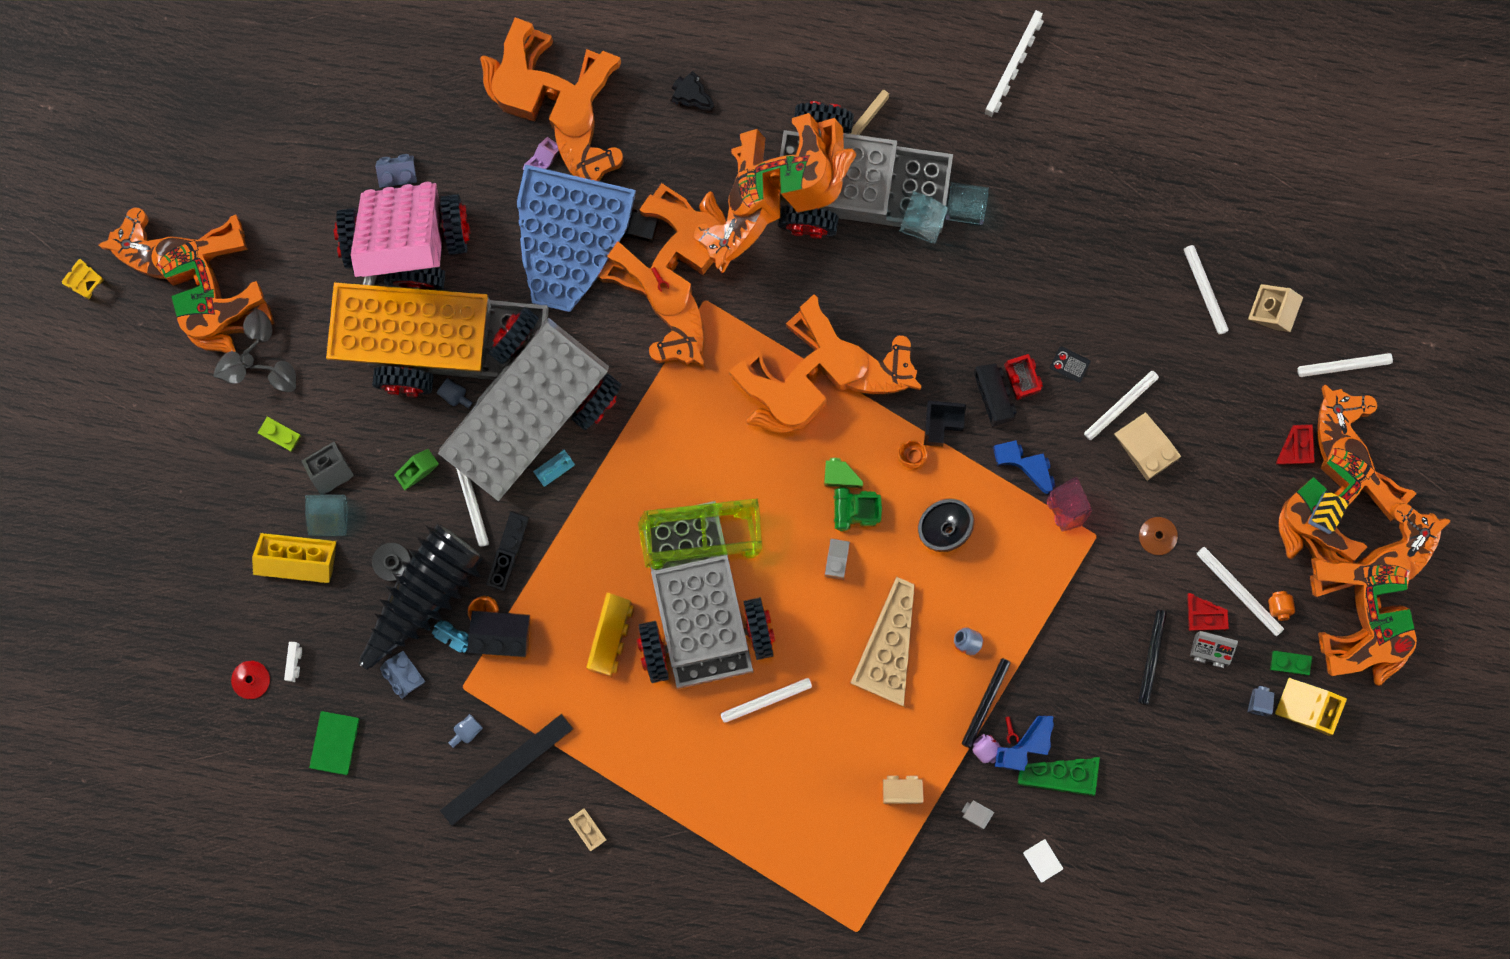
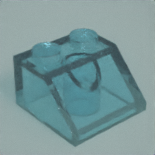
[945,182,989,225]
[900,191,948,244]
[305,495,347,536]

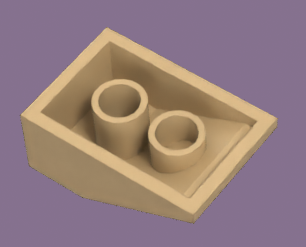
[1114,412,1181,481]

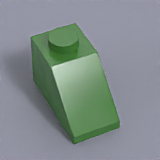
[394,449,439,490]
[824,458,863,488]

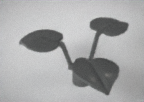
[213,308,296,392]

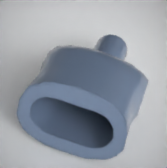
[437,378,473,409]
[448,714,483,748]

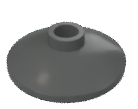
[372,543,410,581]

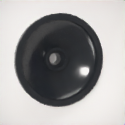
[918,499,974,552]

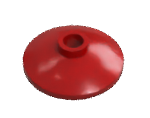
[231,661,270,699]

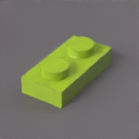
[258,417,301,452]

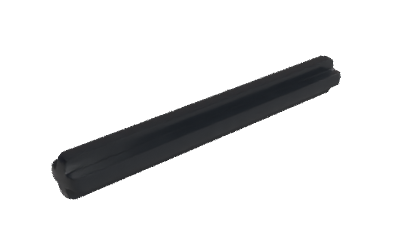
[1138,610,1167,705]
[962,658,1011,748]

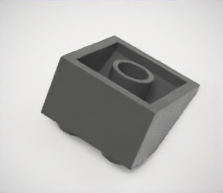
[302,442,354,496]

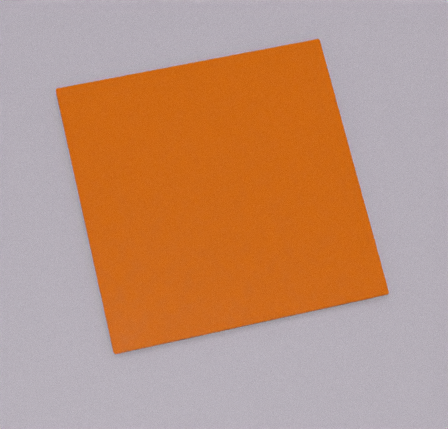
[463,300,1096,932]

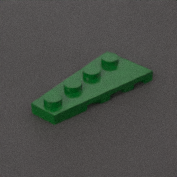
[1017,757,1100,796]

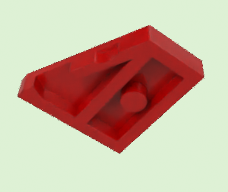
[1276,425,1315,465]
[1187,593,1229,631]

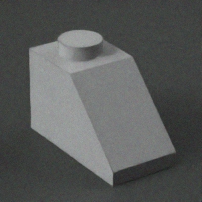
[825,539,850,580]
[961,800,994,830]

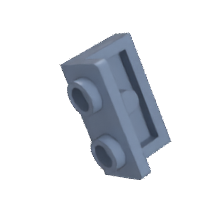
[375,154,417,188]
[380,651,425,699]

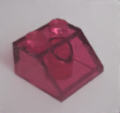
[1047,477,1092,532]

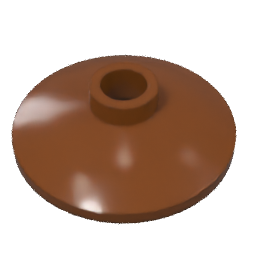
[1139,517,1178,555]

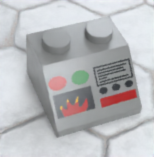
[1190,631,1238,669]

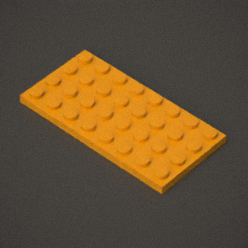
[326,283,488,372]

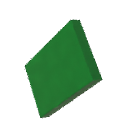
[309,711,360,775]

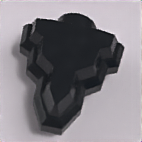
[670,71,715,112]

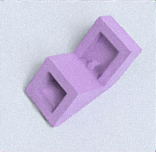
[523,137,560,170]

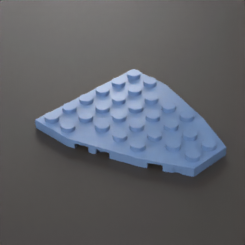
[517,164,636,312]

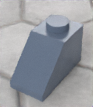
[1248,686,1274,717]

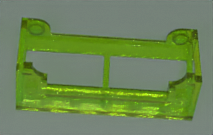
[638,498,762,569]

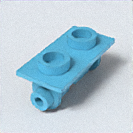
[533,450,575,487]
[432,620,469,653]

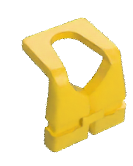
[62,259,104,299]

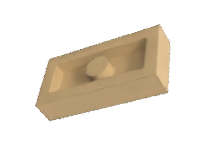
[568,808,607,851]

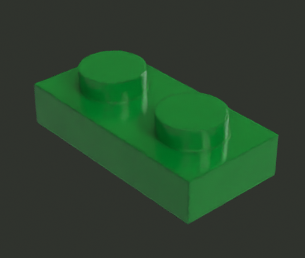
[1270,651,1312,676]

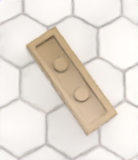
[850,90,889,135]

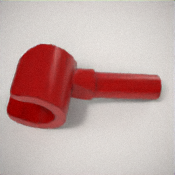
[651,267,669,292]
[1005,717,1019,744]

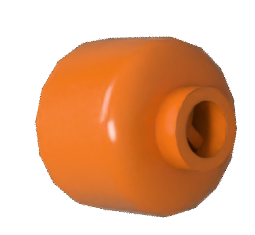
[1268,591,1295,621]

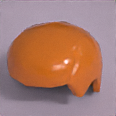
[897,439,927,468]
[468,596,499,620]

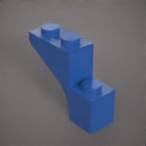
[993,440,1055,494]
[995,716,1054,771]

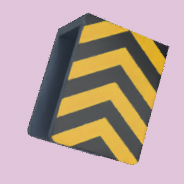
[1308,490,1349,534]

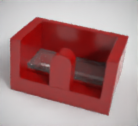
[1004,354,1043,401]

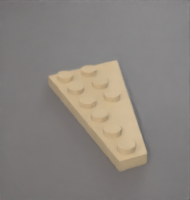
[850,577,914,707]

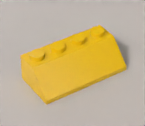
[252,533,336,583]
[586,593,634,677]

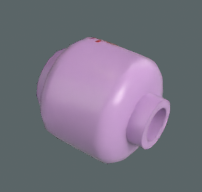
[972,734,1001,763]

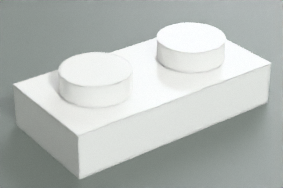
[284,642,302,682]

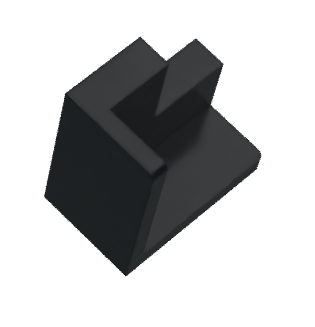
[924,400,966,447]

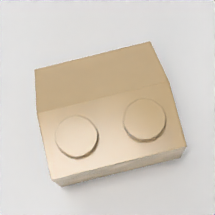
[1248,284,1303,332]
[883,776,923,804]

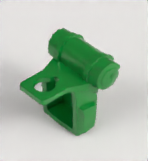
[833,487,882,531]

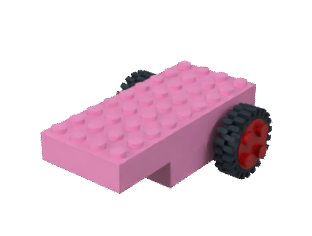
[334,182,470,277]

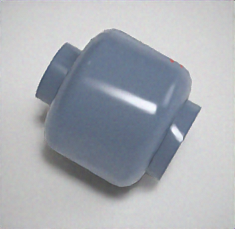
[954,627,983,656]

